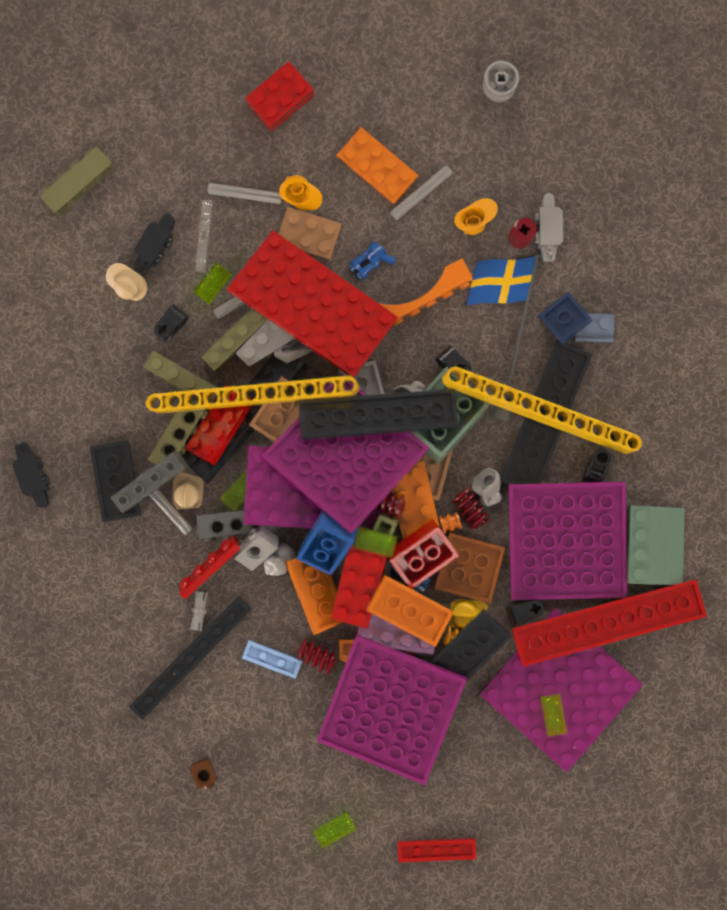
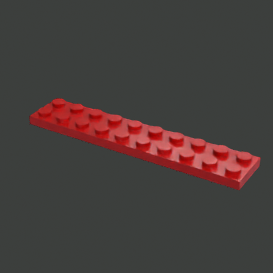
[511,579,707,667]

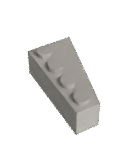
[236,320,297,369]

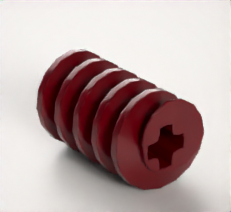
[509,218,537,249]
[452,487,491,530]
[375,491,406,519]
[296,637,339,676]

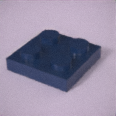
[538,292,593,345]

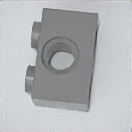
[234,525,279,571]

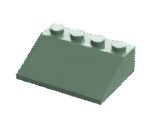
[412,367,490,464]
[626,506,685,585]

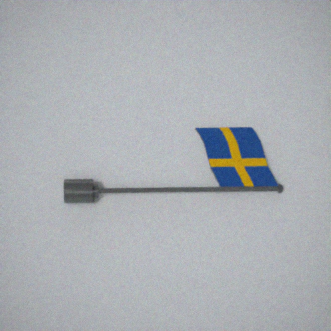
[466,253,541,423]

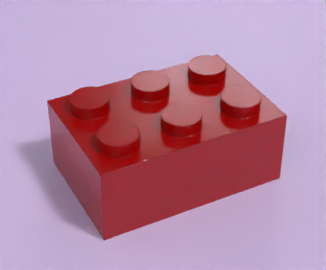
[245,61,314,132]
[385,519,459,589]

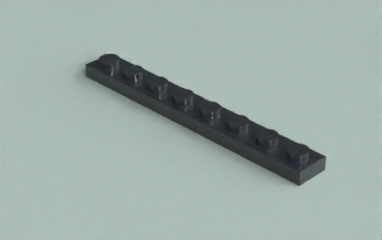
[129,596,252,720]

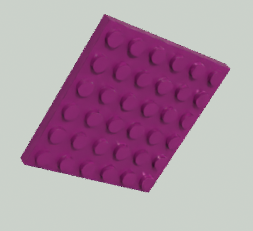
[262,373,429,534]
[508,481,627,600]
[479,607,643,772]
[317,634,467,785]

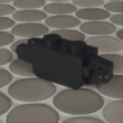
[133,213,176,277]
[12,442,51,508]

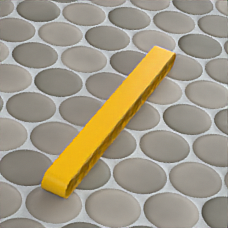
[442,367,642,454]
[146,376,359,413]

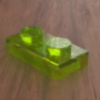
[193,262,231,304]
[220,471,247,511]
[354,527,397,557]
[540,693,567,737]
[313,811,356,849]

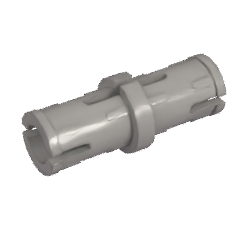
[190,591,208,631]

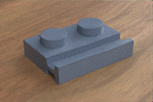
[574,314,614,343]

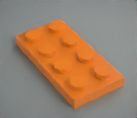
[336,127,419,205]
[391,460,440,539]
[285,558,343,635]
[366,575,454,647]

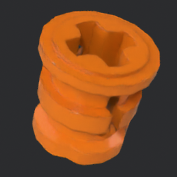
[439,512,462,534]

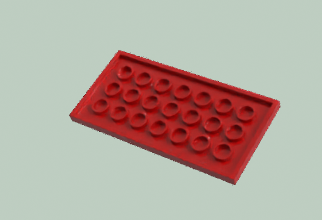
[227,230,398,378]

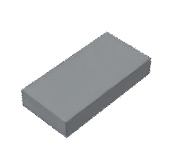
[274,340,313,363]

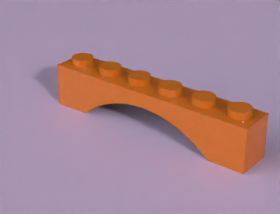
[379,258,473,326]

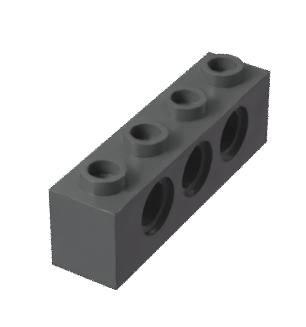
[111,451,189,513]
[197,510,277,542]

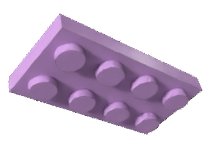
[358,614,435,656]

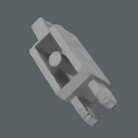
[534,193,563,262]

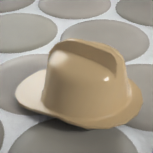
[106,263,147,301]
[172,473,204,510]

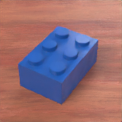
[296,510,359,575]

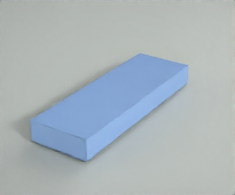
[242,640,303,679]

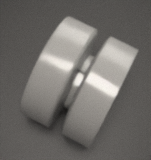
[482,61,519,102]

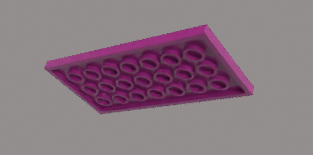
[243,446,397,533]

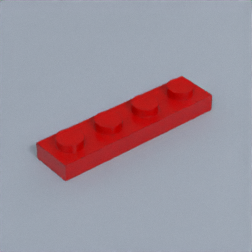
[179,535,240,599]
[398,838,476,862]

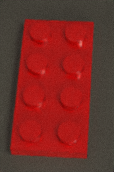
[185,384,254,465]
[331,544,388,629]

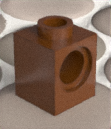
[189,757,218,790]

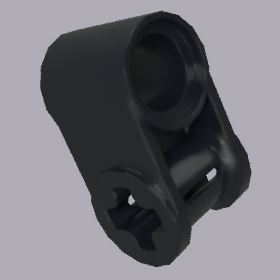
[154,304,189,341]
[435,345,472,372]
[582,449,612,482]
[505,600,544,626]

